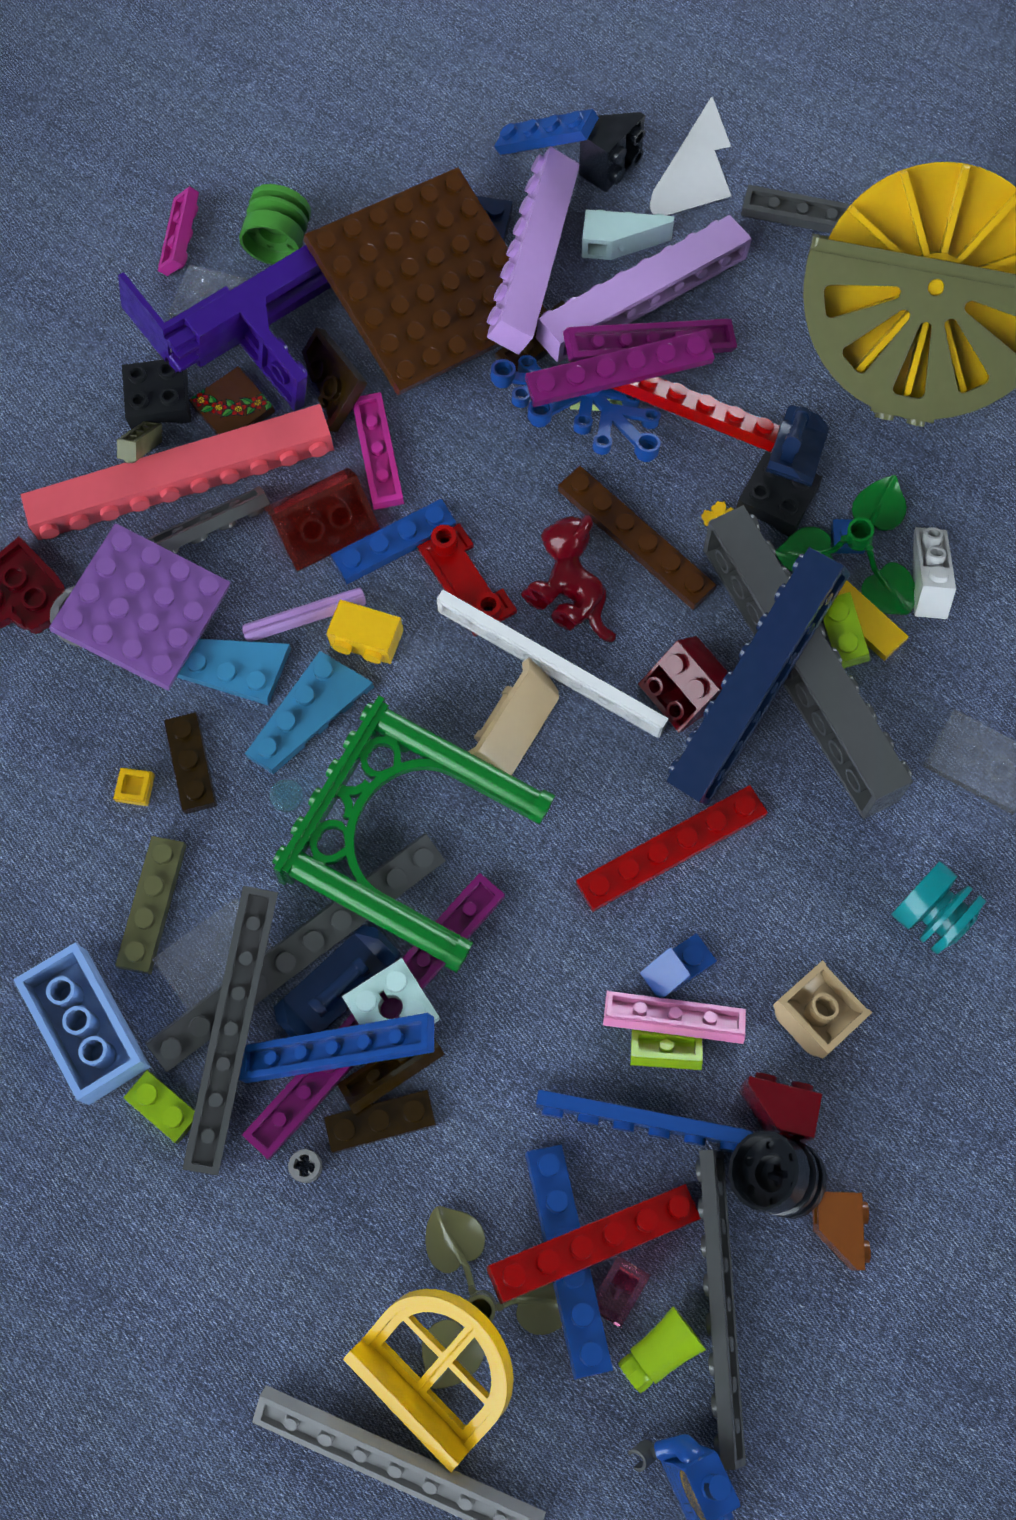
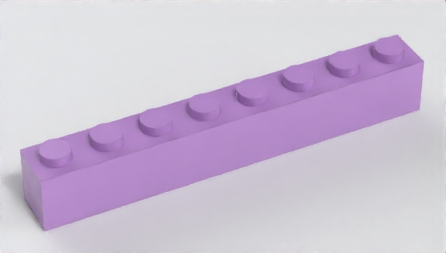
[487,146,580,355]
[536,215,752,363]

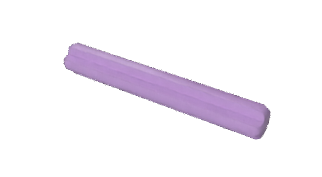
[242,588,366,642]

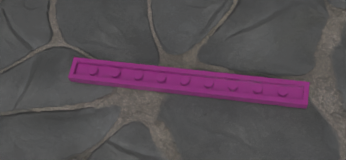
[242,873,505,1160]

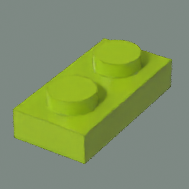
[630,1029,703,1070]
[123,1070,195,1144]

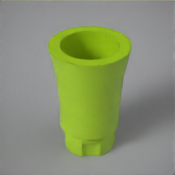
[618,1306,706,1394]

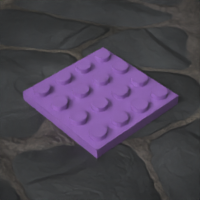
[50,523,230,691]

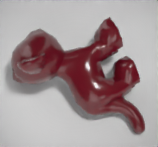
[520,515,616,643]

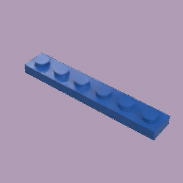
[239,1013,434,1083]
[536,1089,753,1152]
[525,1145,613,1380]

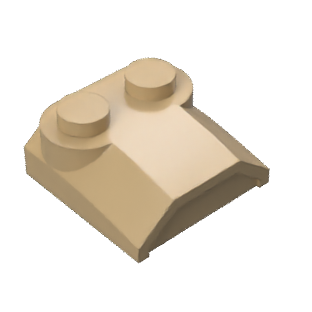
[773,960,872,1059]

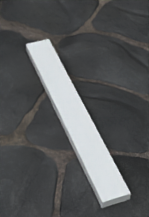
[437,590,669,738]

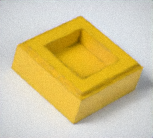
[113,767,155,806]

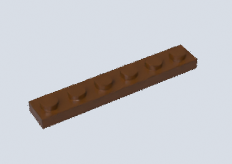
[558,466,716,611]

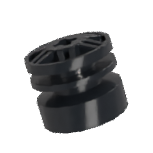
[728,1131,827,1219]

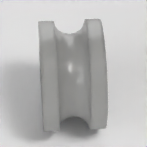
[288,1149,323,1183]

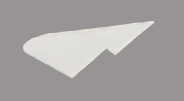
[650,97,731,216]

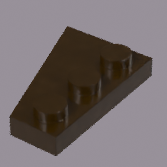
[302,327,368,433]

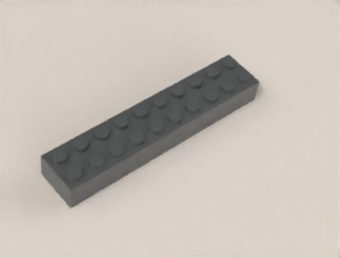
[703,505,913,819]

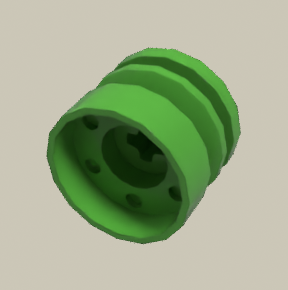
[239,184,311,265]

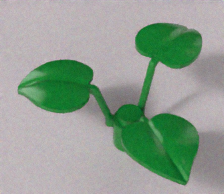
[776,475,915,615]

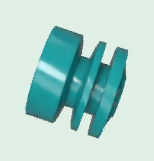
[891,861,987,955]

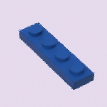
[494,109,599,155]
[331,499,456,585]

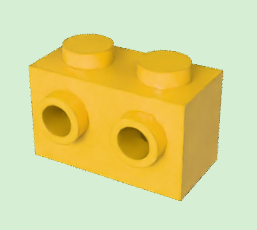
[326,599,404,664]

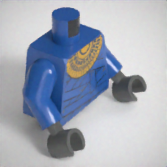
[628,1434,741,1520]

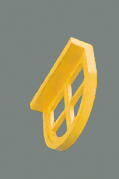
[343,1289,514,1473]

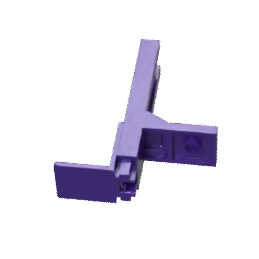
[118,245,331,411]

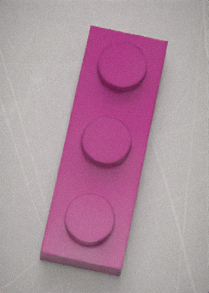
[158,186,199,276]

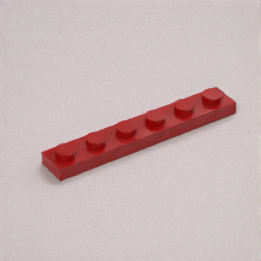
[612,377,780,452]
[576,785,768,912]
[486,1184,701,1305]

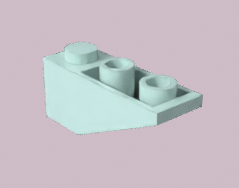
[582,209,674,260]

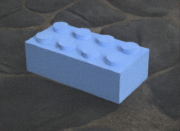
[13,942,151,1105]

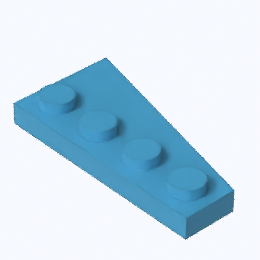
[245,651,374,774]

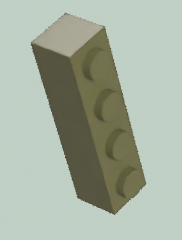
[117,421,162,463]

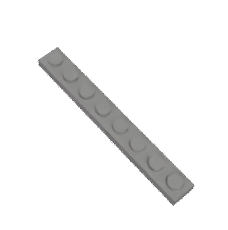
[252,1385,546,1520]

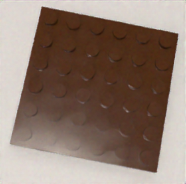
[303,167,547,396]

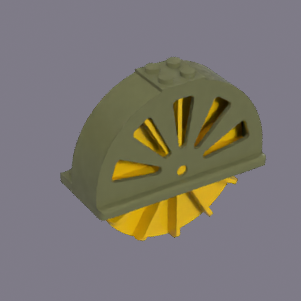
[803,162,1016,427]

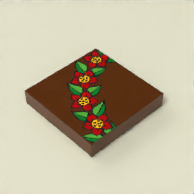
[189,366,275,435]

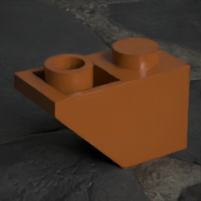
[812,1192,871,1271]

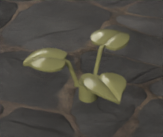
[422,1206,562,1389]

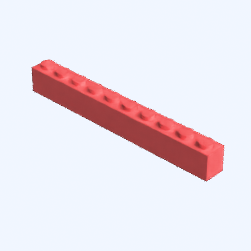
[20,404,334,541]

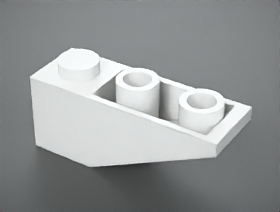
[913,527,956,619]

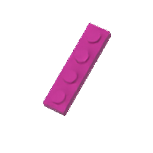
[353,392,404,510]

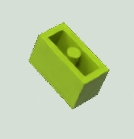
[823,592,871,669]

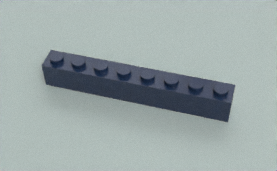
[666,547,851,805]

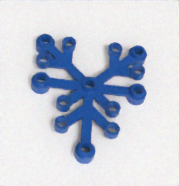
[490,355,661,462]

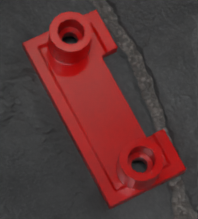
[417,523,517,637]

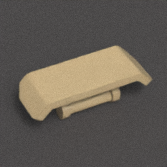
[468,658,559,775]

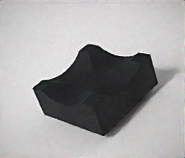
[122,360,192,429]
[736,451,823,537]

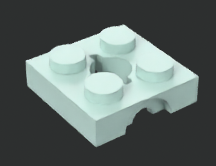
[342,958,440,1025]

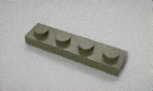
[115,836,187,975]

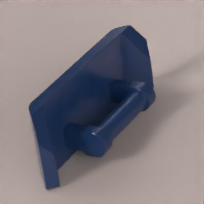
[766,405,829,487]
[274,925,401,1037]

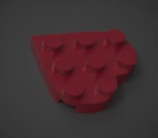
[0,536,66,634]

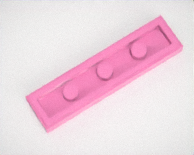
[603,991,746,1044]

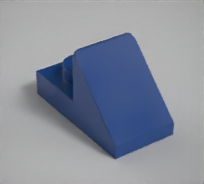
[640,933,717,998]

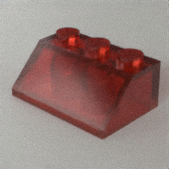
[264,467,380,571]

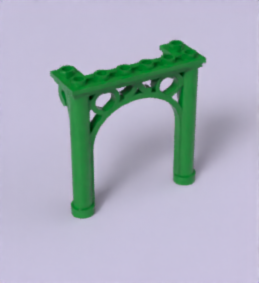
[272,695,556,973]

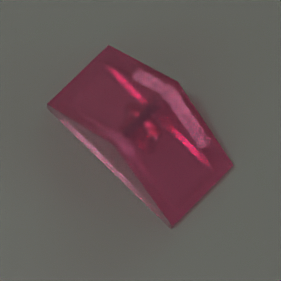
[596,1255,651,1328]

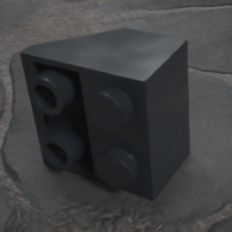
[579,112,645,192]

